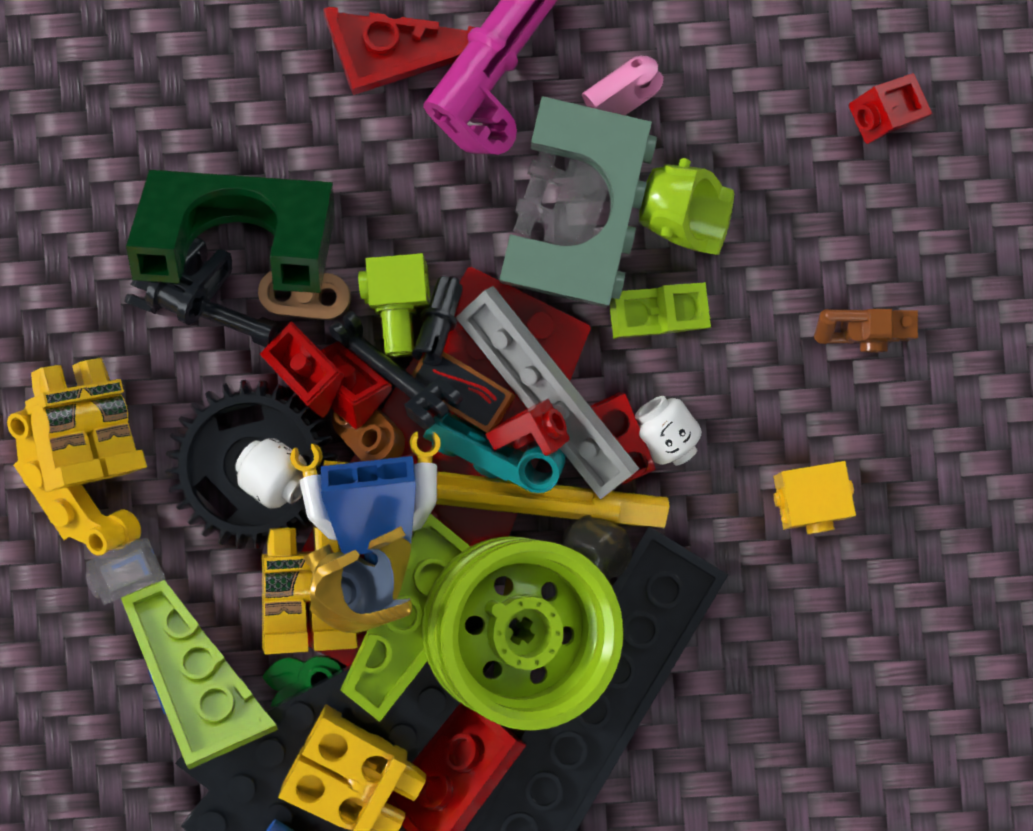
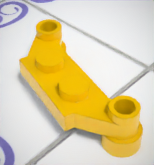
[7,406,141,556]

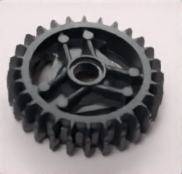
[165,380,338,550]

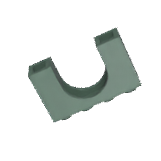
[499,96,657,308]

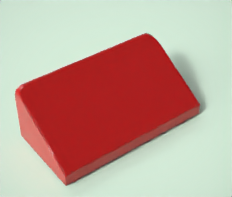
[260,321,344,418]
[320,341,392,430]

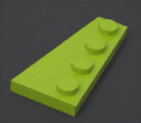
[340,513,470,722]
[121,580,278,770]

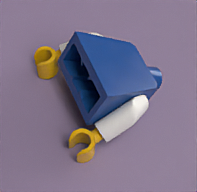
[290,431,441,566]

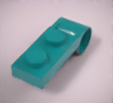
[423,413,565,493]

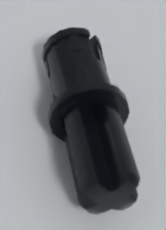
[412,276,463,365]

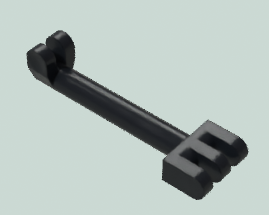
[124,280,282,347]
[329,311,463,430]

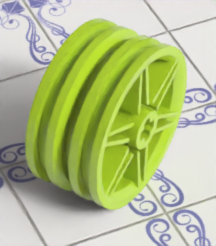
[422,536,623,730]

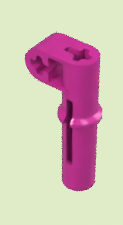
[423,0,558,155]

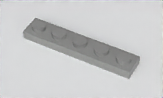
[455,286,640,499]

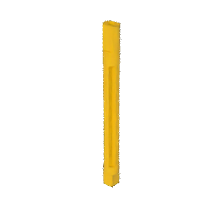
[323,460,670,529]

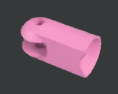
[582,55,663,116]

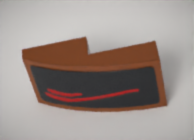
[412,351,516,433]

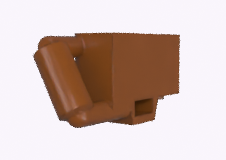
[814,309,918,353]

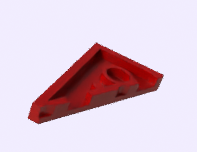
[323,7,475,95]

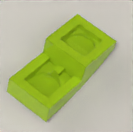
[609,282,711,339]

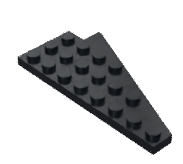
[175,616,520,831]

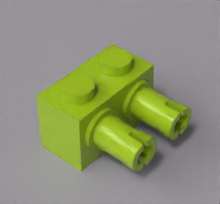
[358,253,431,358]

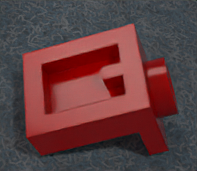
[849,73,932,144]
[485,398,570,456]

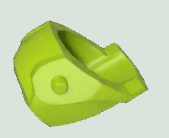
[639,158,735,255]

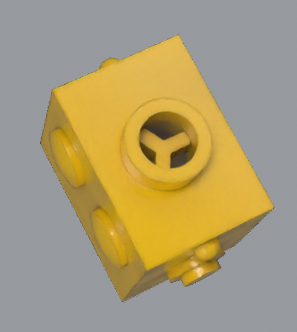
[773,461,856,535]

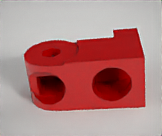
[590,392,656,485]

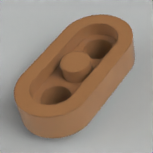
[258,271,351,321]

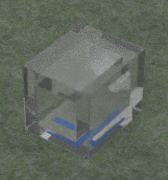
[86,538,166,605]

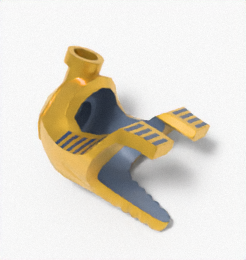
[304,526,412,633]

